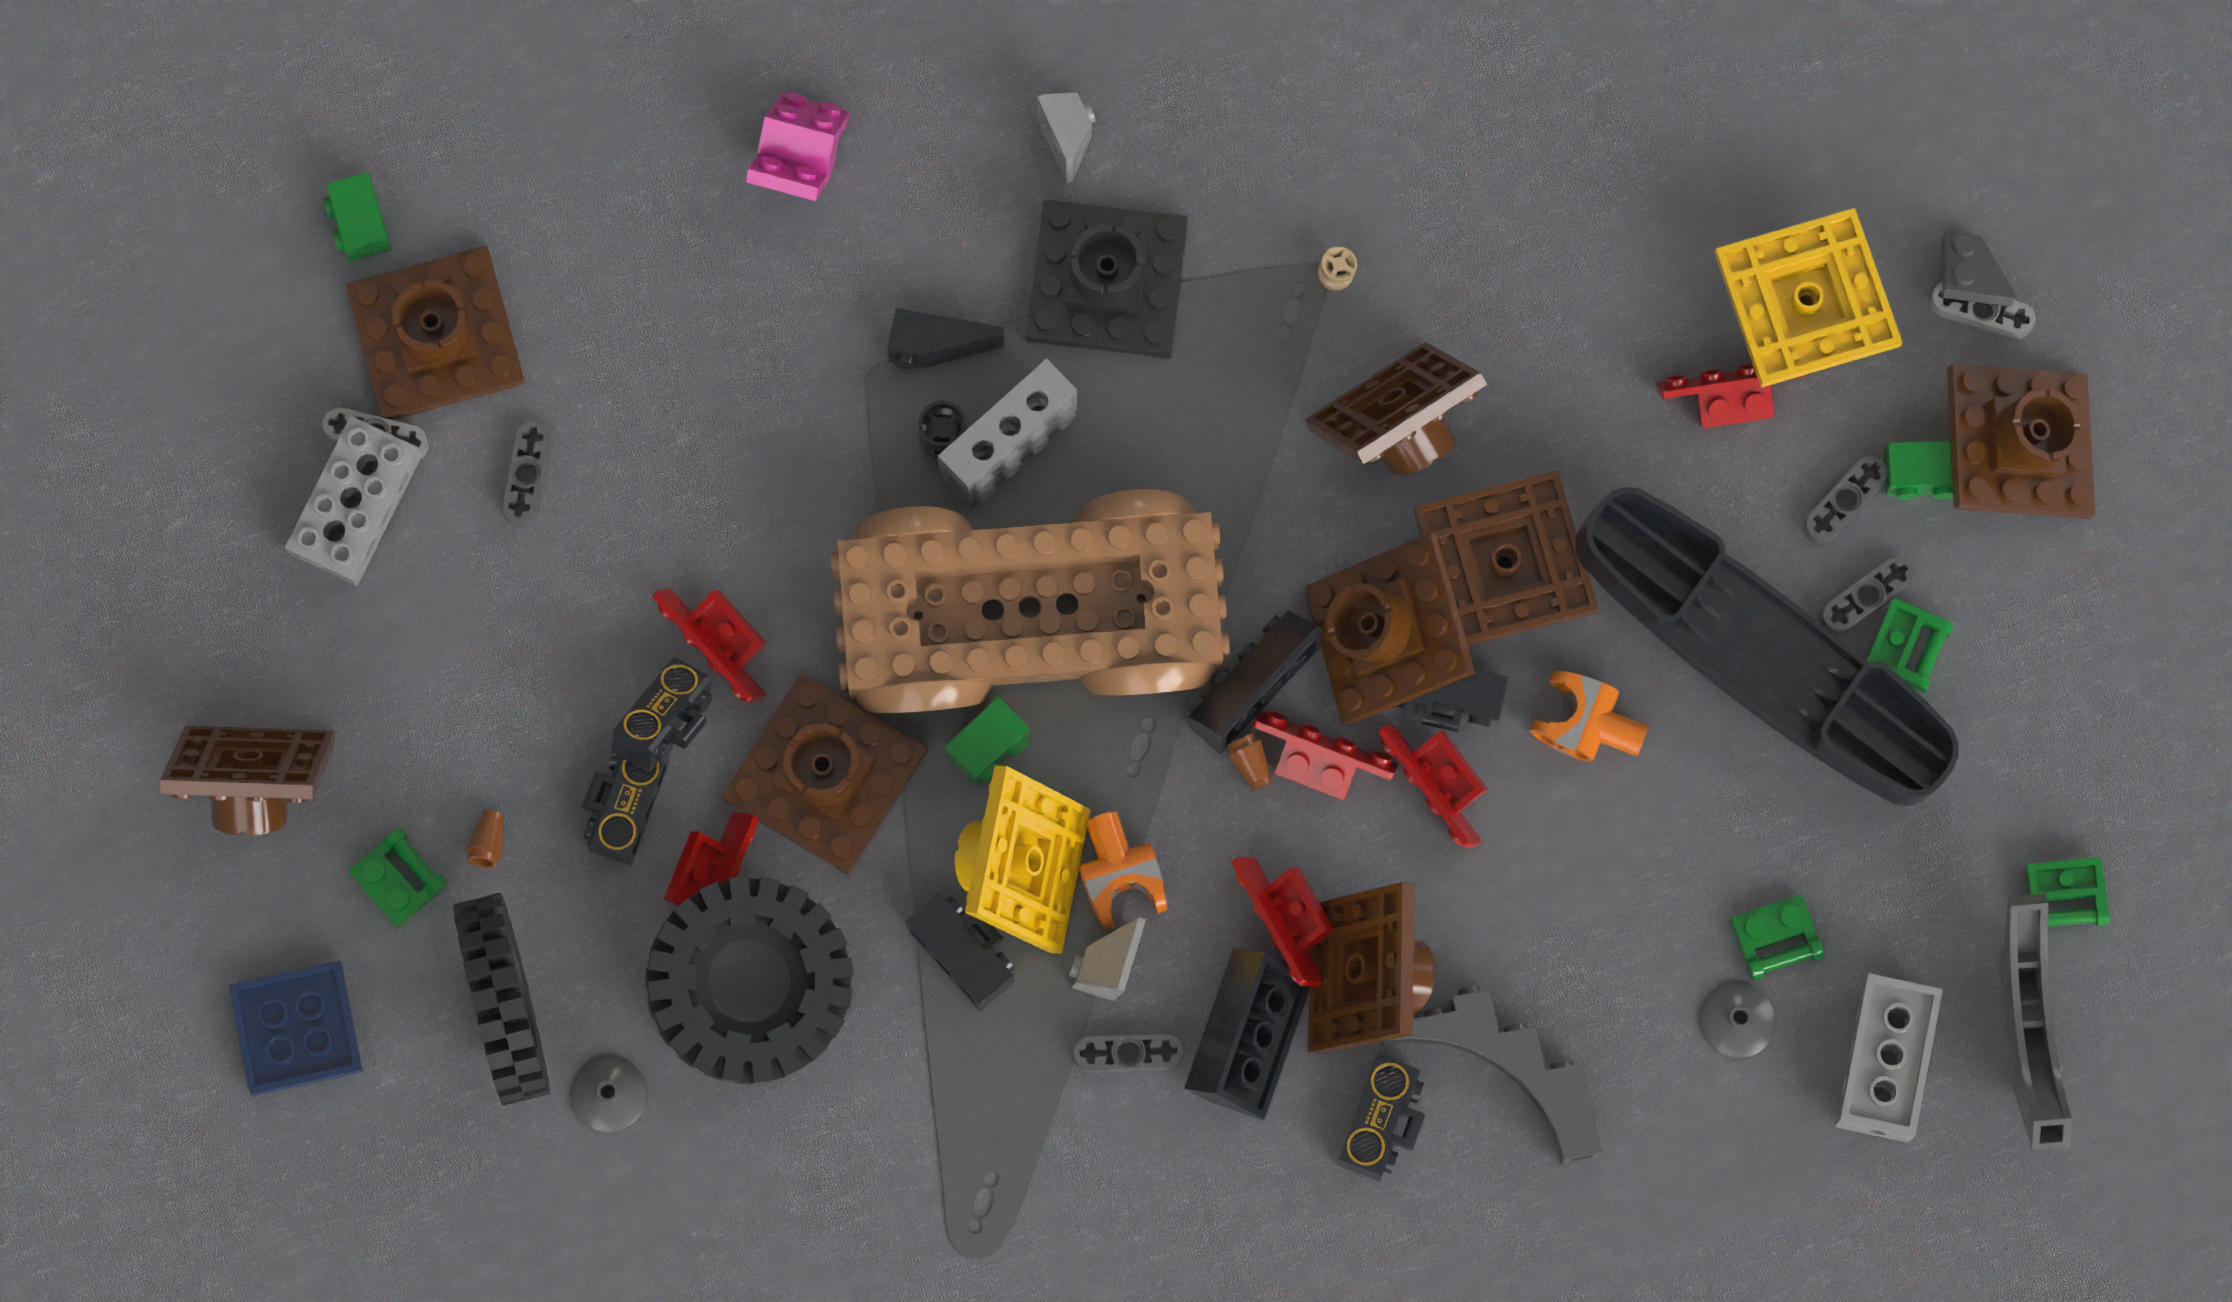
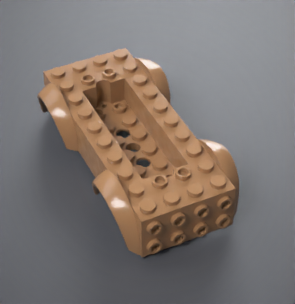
[831,489,1230,713]

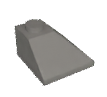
[1037,92,1095,184]
[1068,917,1146,1002]

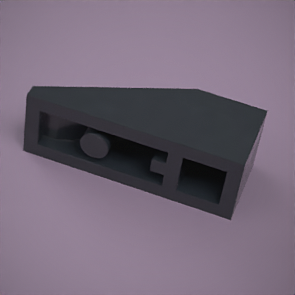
[887,308,1005,369]

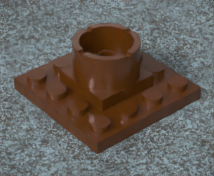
[346,245,526,420]
[1305,342,1487,475]
[1947,363,2095,519]
[1414,470,1599,646]
[1305,533,1475,725]
[721,673,928,876]
[160,725,334,835]
[1308,882,1435,1054]

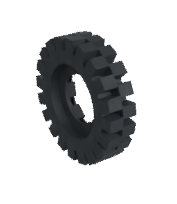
[645,876,854,1084]
[453,893,550,1106]

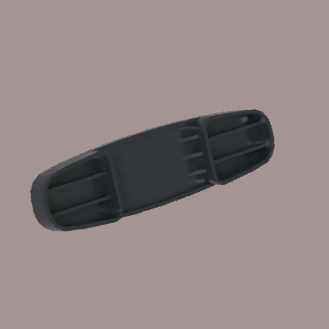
[1576,487,1959,806]

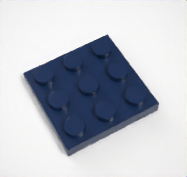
[229,961,363,1097]

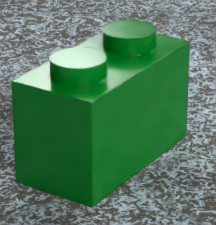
[323,172,392,262]
[1883,441,1953,500]
[945,697,1030,787]

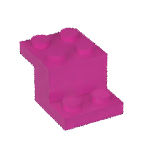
[746,92,850,201]

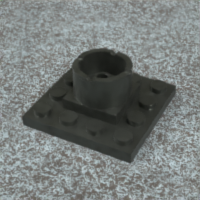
[1026,200,1188,358]

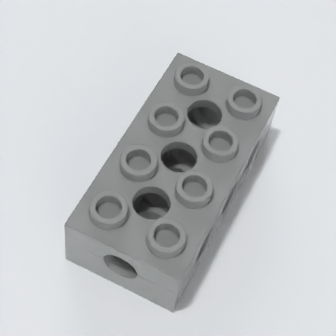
[938,358,1077,507]
[285,416,422,586]
[1835,973,1943,1143]

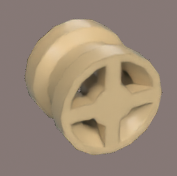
[1317,247,1357,291]

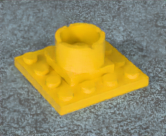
[1714,208,1903,388]
[955,766,1091,954]

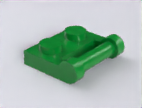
[1866,598,1954,693]
[348,828,448,929]
[2025,857,2109,927]
[1730,894,1825,981]

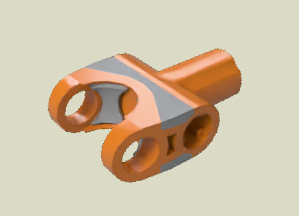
[1529,671,1649,762]
[1078,811,1167,930]

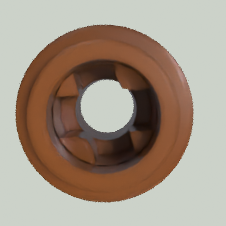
[1227,733,1273,791]
[466,810,504,869]

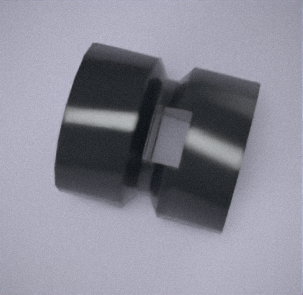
[918,400,967,460]

